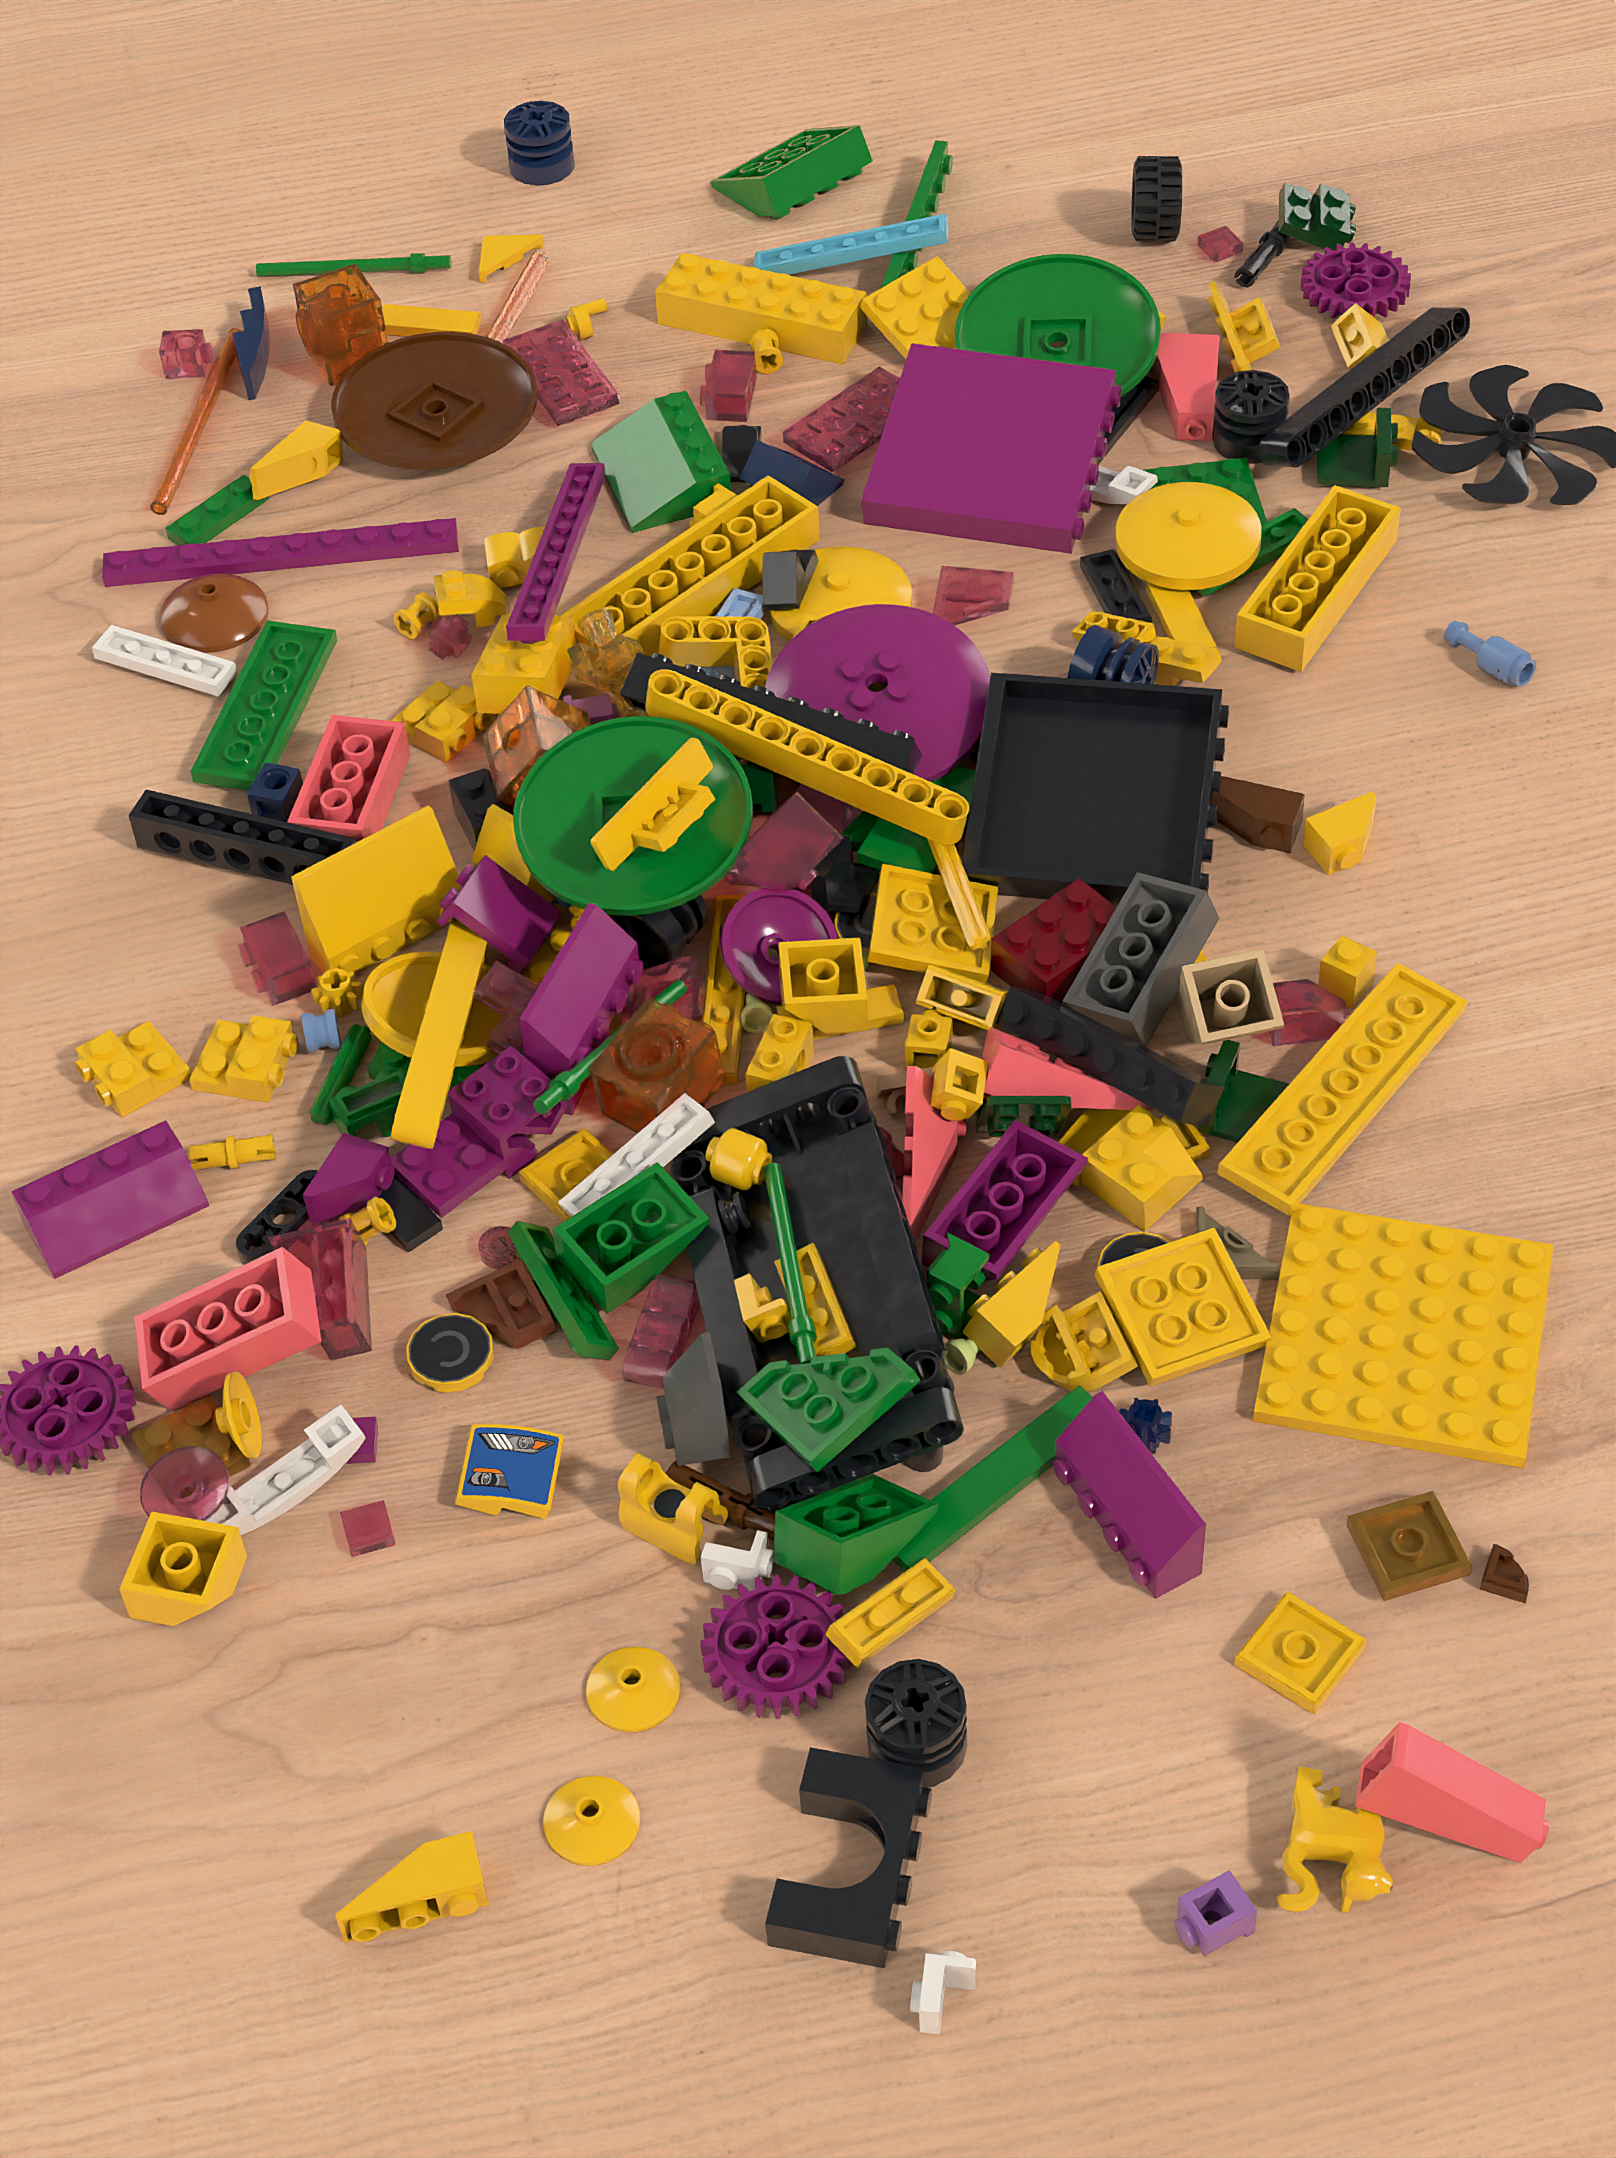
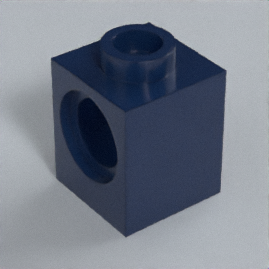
[247,762,303,822]

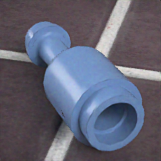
[1444,620,1536,687]

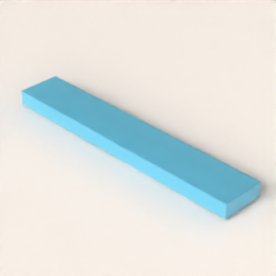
[754,214,949,275]

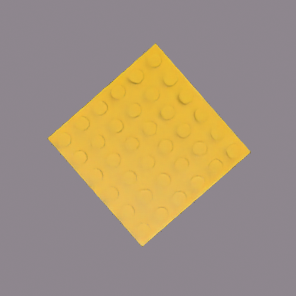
[1253,1204,1554,1468]

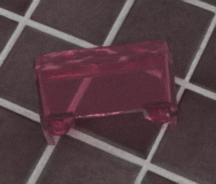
[723,784,864,891]

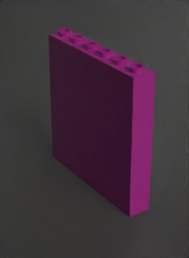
[861,343,1121,554]

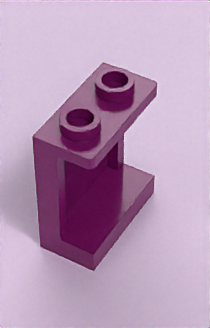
[436,855,561,981]

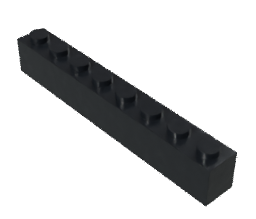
[620,653,922,775]

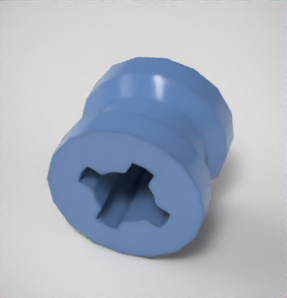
[302,1009,341,1053]

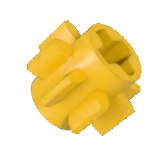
[311,968,363,1018]

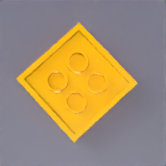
[860,256,971,359]
[867,864,998,984]
[1094,1227,1272,1387]

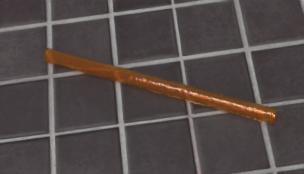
[150,328,241,515]

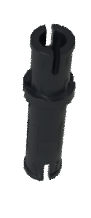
[1234,220,1291,288]

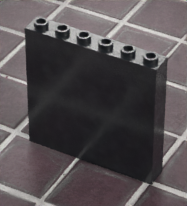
[962,672,1229,905]

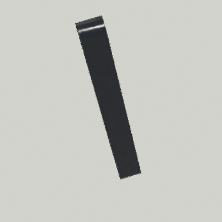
[1259,307,1470,468]

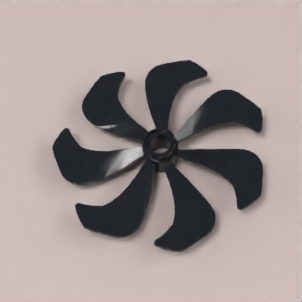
[1412,364,1616,505]

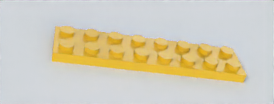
[1217,962,1468,1216]

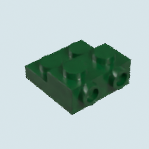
[1279,183,1356,251]

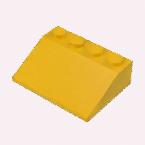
[291,805,460,975]

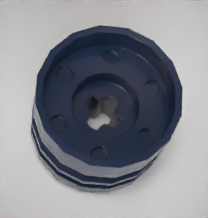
[504,101,575,186]
[1067,625,1159,684]

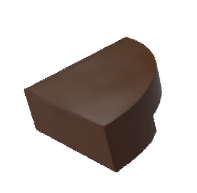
[1480,1544,1529,1604]

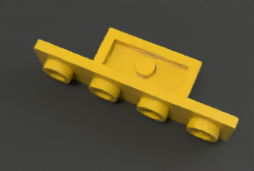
[1207,281,1281,373]
[590,738,715,871]

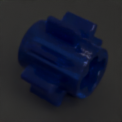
[1119,1398,1172,1455]

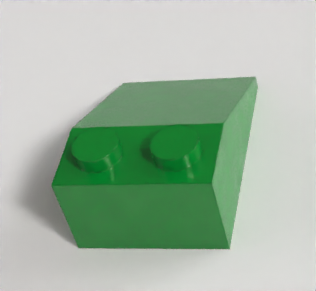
[553,1162,710,1314]
[773,1474,939,1595]

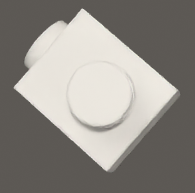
[700,1530,774,1591]
[910,1951,977,2034]

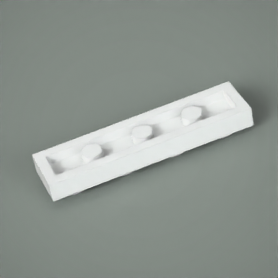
[92,625,237,697]
[559,1093,715,1217]

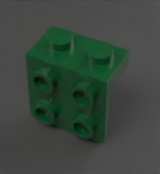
[1317,408,1398,488]
[1197,1040,1289,1143]
[975,1092,1072,1138]

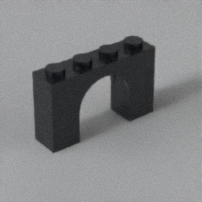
[765,1747,932,1968]

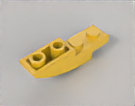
[1072,610,1222,686]

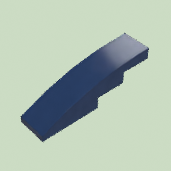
[232,286,270,400]

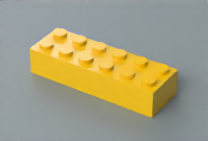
[655,253,868,364]
[1234,485,1401,672]

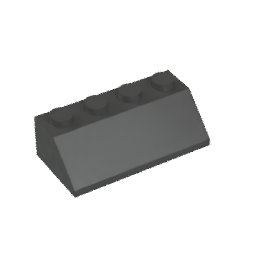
[1062,872,1220,1047]

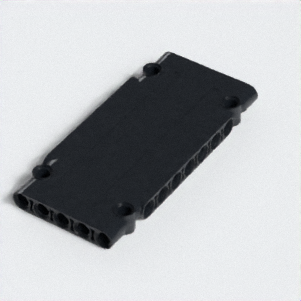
[671,1056,964,1511]

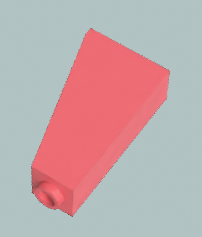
[1151,333,1220,441]
[1355,1722,1549,1863]

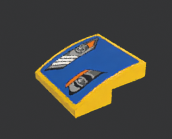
[454,1424,564,1519]

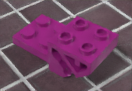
[390,1045,567,1218]

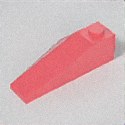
[982,1027,1154,1111]
[903,1066,967,1243]

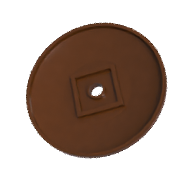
[331,332,538,470]

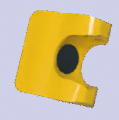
[618,1453,729,1565]

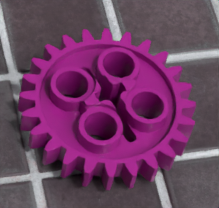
[1300,242,1411,319]
[0,1345,137,1476]
[700,1574,852,1719]

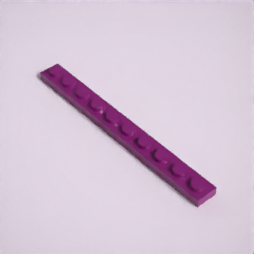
[506,463,606,644]
[102,518,459,587]

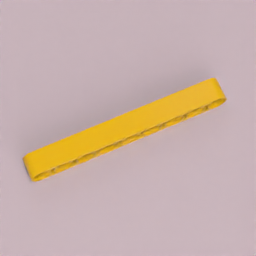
[645,669,969,845]
[390,917,489,1149]

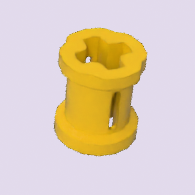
[749,329,784,374]
[393,592,441,639]
[339,1197,396,1250]

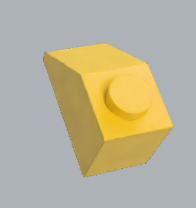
[1303,791,1376,875]

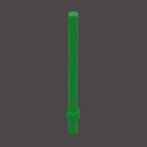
[256,253,452,277]
[533,980,687,1114]
[764,1163,817,1364]

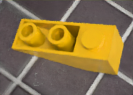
[249,420,344,500]
[962,1241,1061,1368]
[335,1831,489,1943]

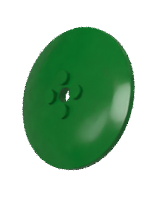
[955,254,1161,397]
[513,716,753,916]

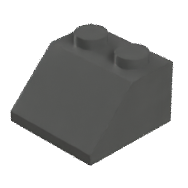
[656,1332,731,1466]

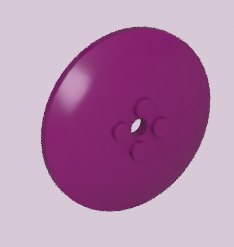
[765,604,990,782]

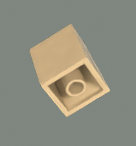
[1177,949,1284,1045]

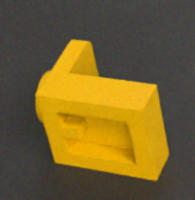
[734,1274,791,1343]

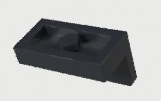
[810,835,880,913]

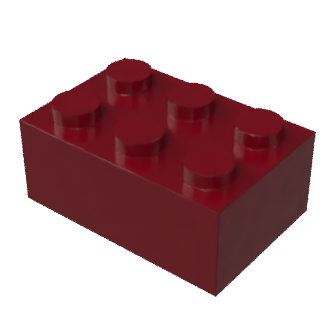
[991,878,1117,1003]

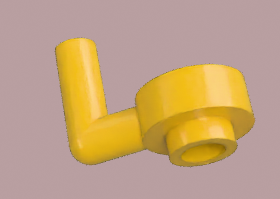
[566,298,608,340]

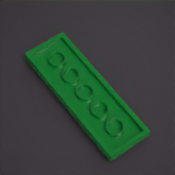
[190,620,338,791]

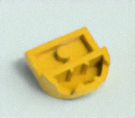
[434,570,510,627]
[1030,1291,1138,1392]

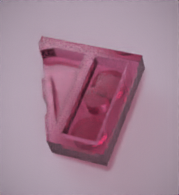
[932,566,1014,625]

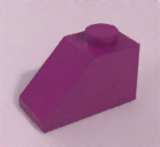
[303,1133,395,1223]

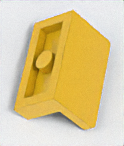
[1331,303,1389,370]

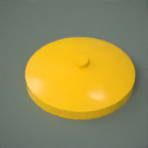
[1116,482,1261,590]
[768,546,912,642]
[362,951,525,1067]

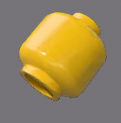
[705,1128,772,1191]

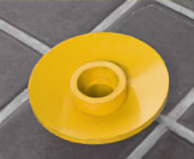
[216,1371,262,1459]
[586,1647,680,1733]
[543,1776,640,1866]

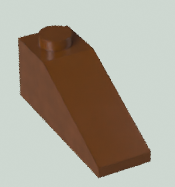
[1211,776,1305,853]

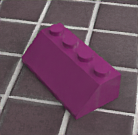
[519,903,643,1080]
[11,1120,209,1279]
[922,1120,1088,1281]
[1053,1391,1206,1599]

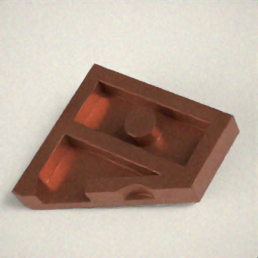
[446,1259,557,1349]

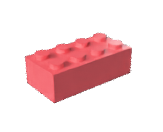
[287,715,410,843]
[134,1247,321,1411]

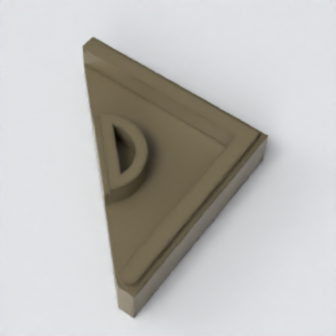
[1195,1206,1280,1280]

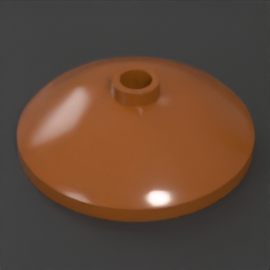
[160,573,268,653]

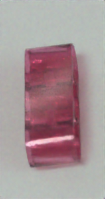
[622,1274,700,1389]

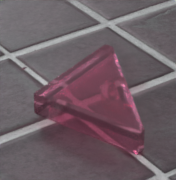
[622,955,697,1037]

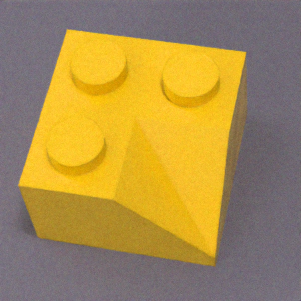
[779,938,868,1034]
[1082,1104,1202,1232]
[119,1512,248,1626]

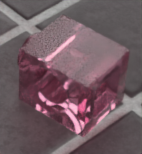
[159,329,213,379]

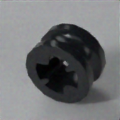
[718,1192,753,1235]

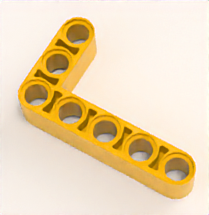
[658,616,772,765]

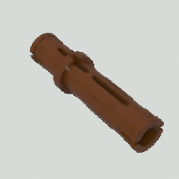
[666,1460,776,1541]

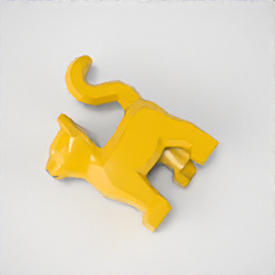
[1276,1766,1393,1913]

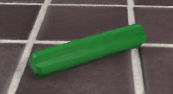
[309,1024,372,1125]

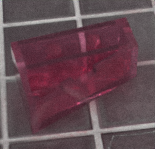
[268,1218,372,1361]

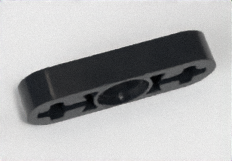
[236,1170,318,1265]

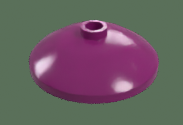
[720,887,838,1004]

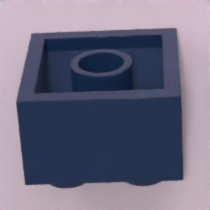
[739,440,845,506]

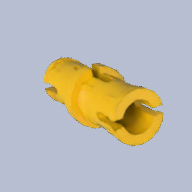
[189,1133,277,1171]

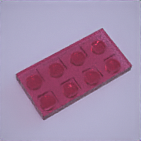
[502,320,620,426]
[783,366,900,473]

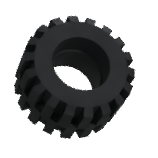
[1131,156,1182,241]

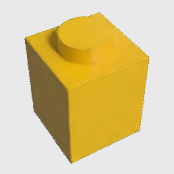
[1317,935,1377,1009]

